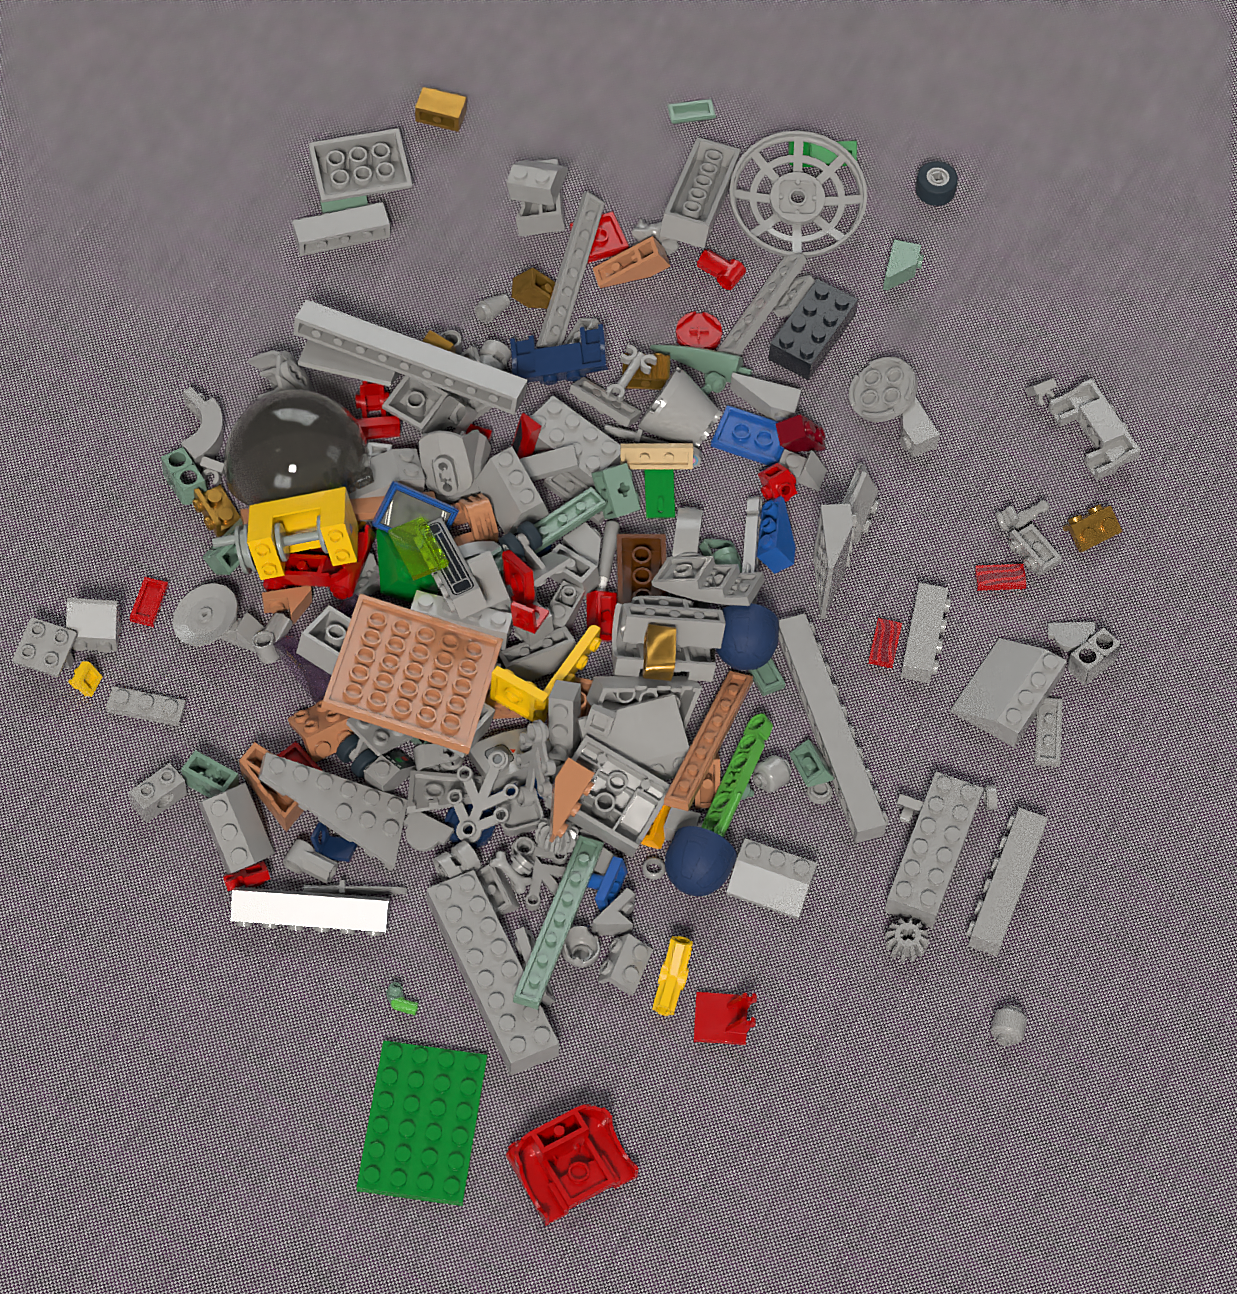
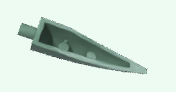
[650,345,752,383]

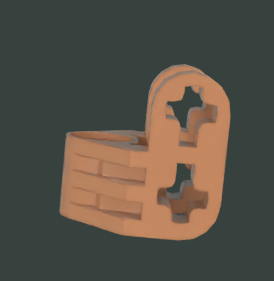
[451,493,498,546]

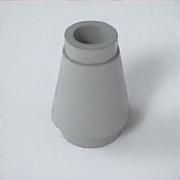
[475,294,510,322]

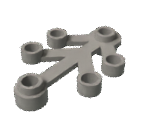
[516,720,556,807]
[447,750,520,844]
[510,837,579,911]

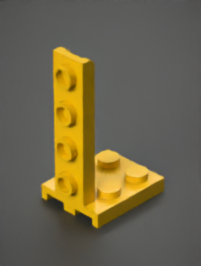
[490,625,602,723]

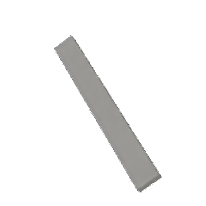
[536,191,605,349]

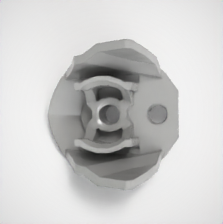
[245,350,317,423]
[419,430,491,496]

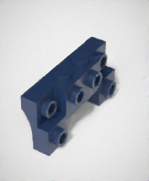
[510,324,609,385]

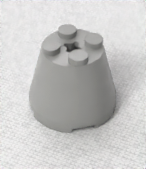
[638,367,722,448]

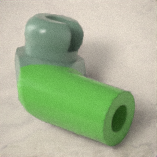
[386,982,419,1015]

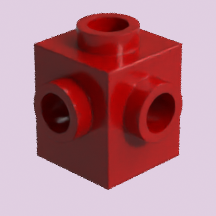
[758,463,798,503]

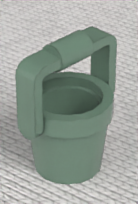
[699,539,742,573]

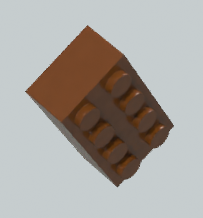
[616,534,667,604]

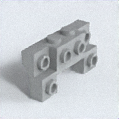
[1048,379,1141,481]

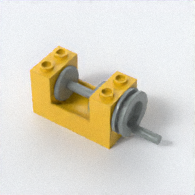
[212,487,358,580]

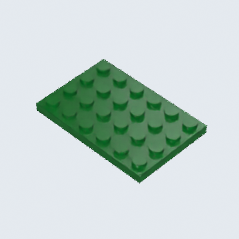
[356,1040,487,1206]

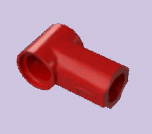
[697,249,746,290]

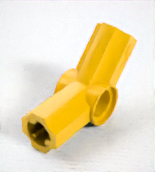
[652,936,693,1016]

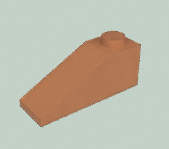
[593,236,671,288]

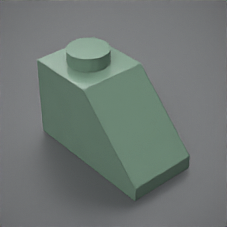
[883,239,924,290]

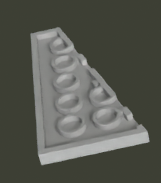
[258,752,408,871]

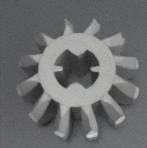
[535,816,579,855]
[885,918,929,962]

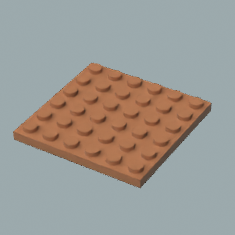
[321,594,503,754]

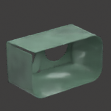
[161,447,207,505]

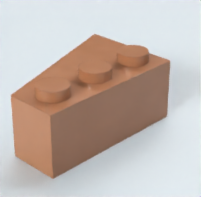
[239,742,304,832]

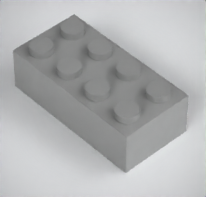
[530,396,620,491]

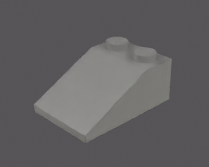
[342,448,425,499]

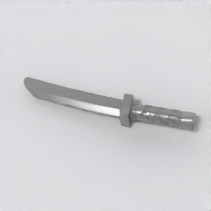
[603,424,669,444]
[304,880,407,895]

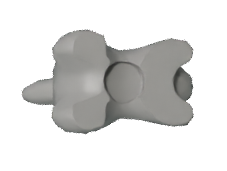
[631,218,679,255]

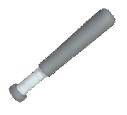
[596,520,620,592]

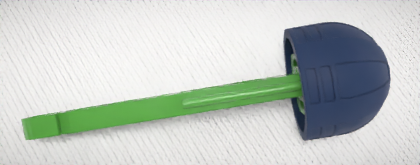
[665,714,773,896]

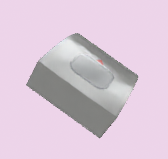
[469,728,561,793]

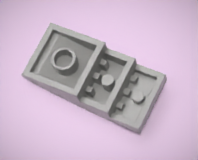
[652,556,765,606]

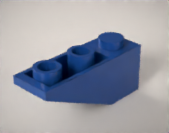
[757,496,796,574]

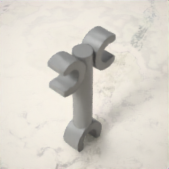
[607,344,657,403]

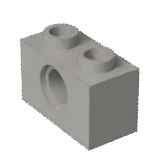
[129,763,187,823]

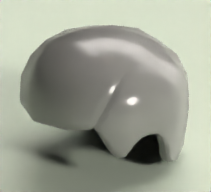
[561,926,601,968]

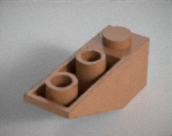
[549,757,595,843]

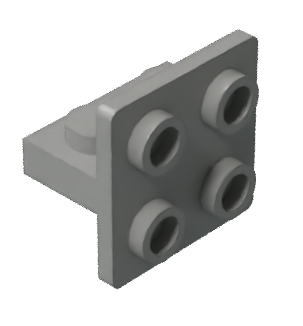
[12,617,77,677]

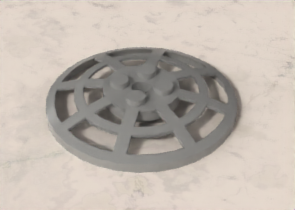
[729,131,867,258]

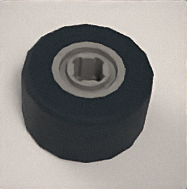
[915,161,958,206]

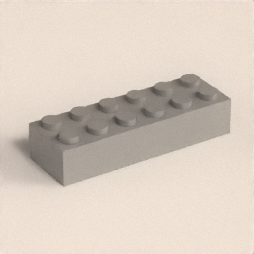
[660,137,741,248]
[884,772,984,929]

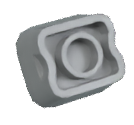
[495,795,544,836]

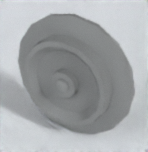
[172,583,238,647]

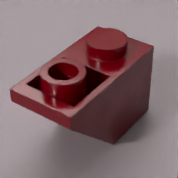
[775,414,826,452]

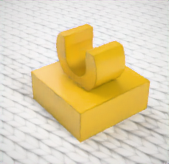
[68,661,103,697]

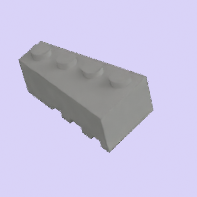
[586,676,702,730]

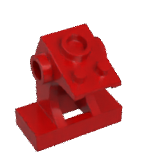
[351,381,400,441]

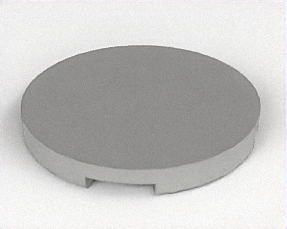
[849,357,918,422]

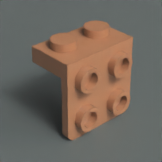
[288,700,355,763]

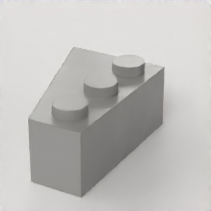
[515,159,565,236]

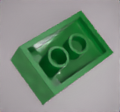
[376,529,438,603]

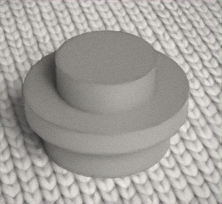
[807,782,832,804]
[510,851,534,875]

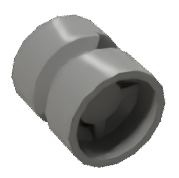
[479,340,511,371]
[433,840,481,882]

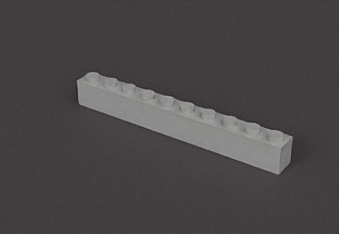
[293,299,527,415]
[778,614,888,844]

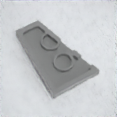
[406,770,484,814]

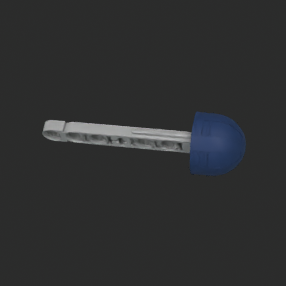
[715,496,779,671]

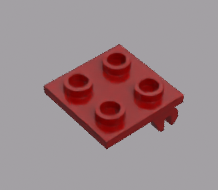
[693,992,757,1045]

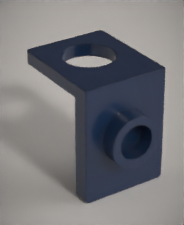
[311,821,358,862]

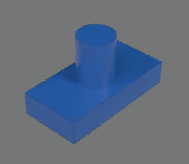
[587,856,628,913]

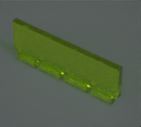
[387,518,449,581]

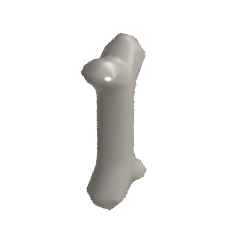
[489,851,532,894]

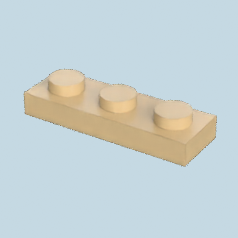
[620,443,693,469]

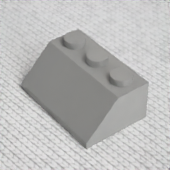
[475,447,549,534]
[198,783,275,874]
[726,838,818,920]

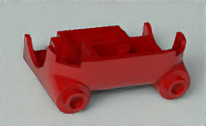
[263,525,376,599]
[505,1104,639,1226]

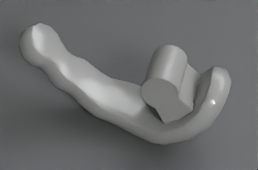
[995,500,1049,532]

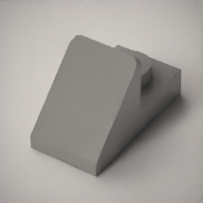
[778,449,827,491]
[220,612,265,653]
[592,888,635,936]

